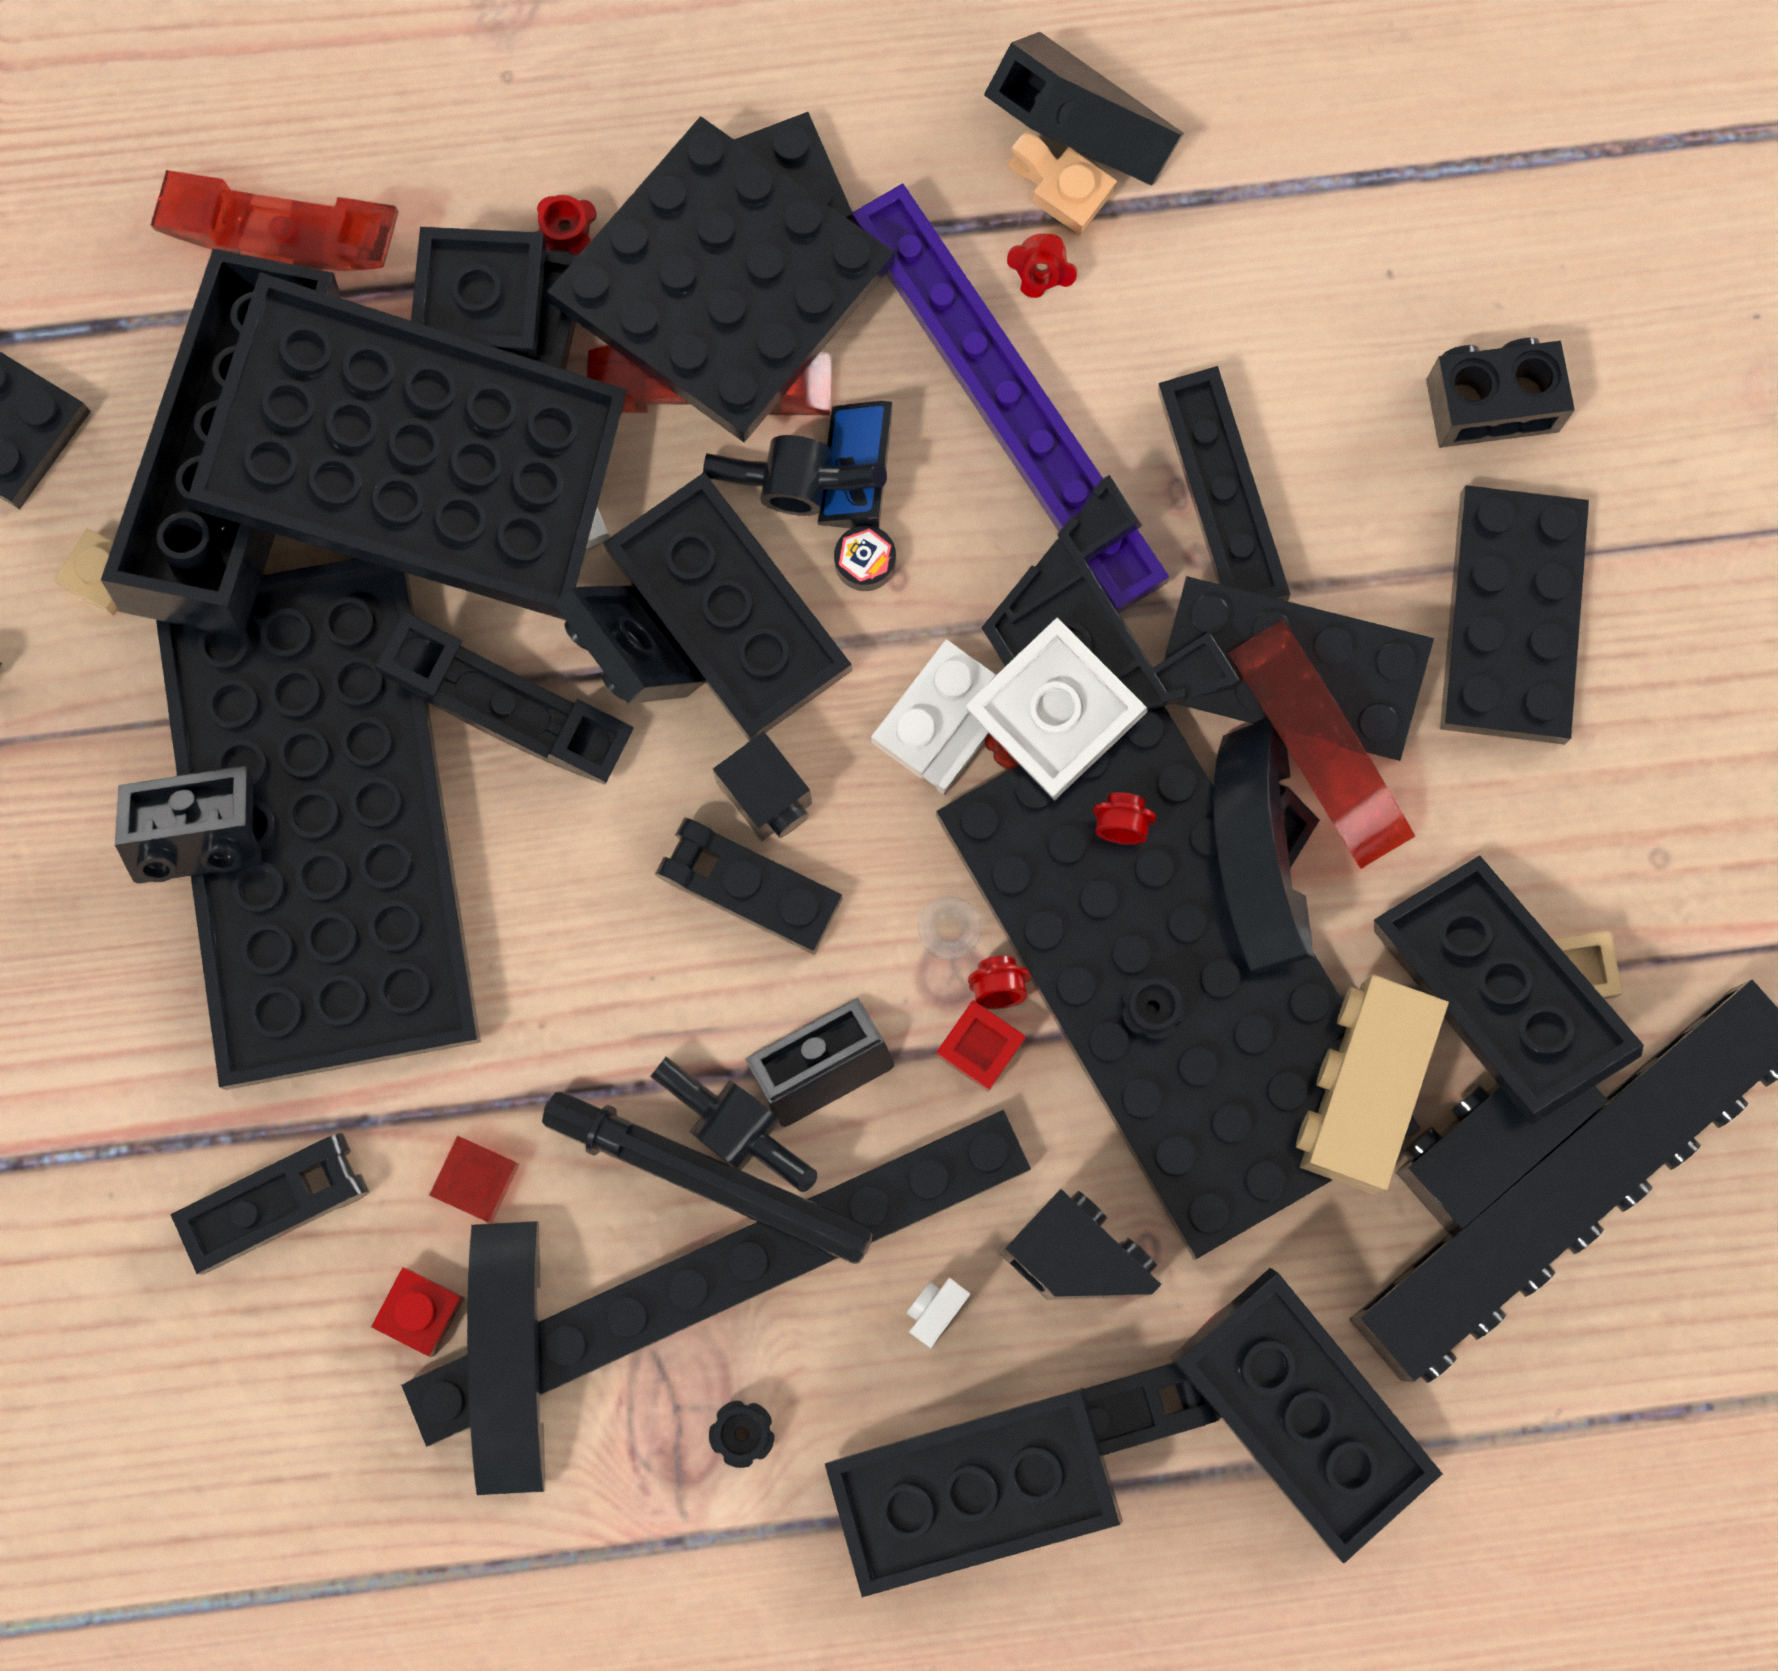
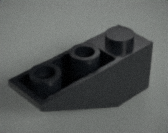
[984,32,1184,186]

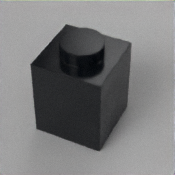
[713,731,812,841]

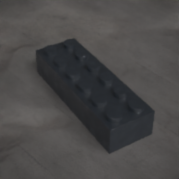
[101,248,342,637]

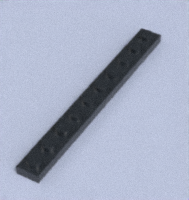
[401,1110,1031,1447]

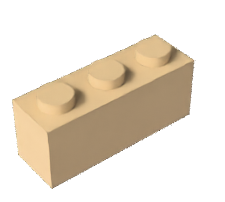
[1296,975,1449,1195]

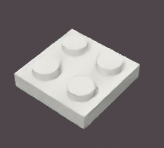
[965,618,1147,801]

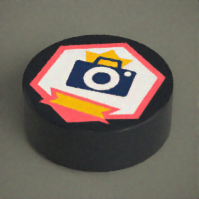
[834,525,896,591]

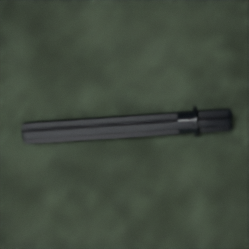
[542,1092,873,1264]

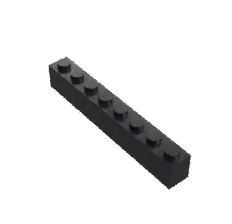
[1349,980,1778,1383]

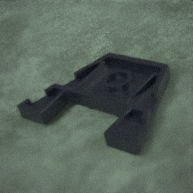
[982,475,1242,710]

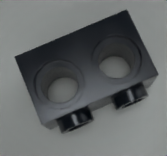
[1426,337,1575,448]

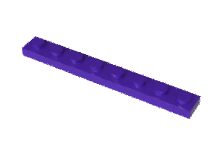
[852,183,1170,613]

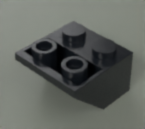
[1000,1189,1162,1300]

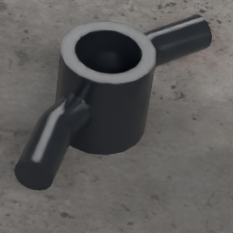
[703,435,887,516]
[650,1056,817,1192]

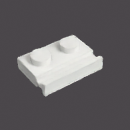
[871,639,996,795]

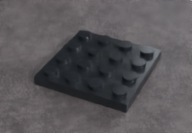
[547,116,895,443]

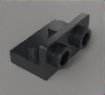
[115,766,261,884]

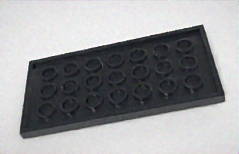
[156,558,481,1090]
[936,706,1420,1260]

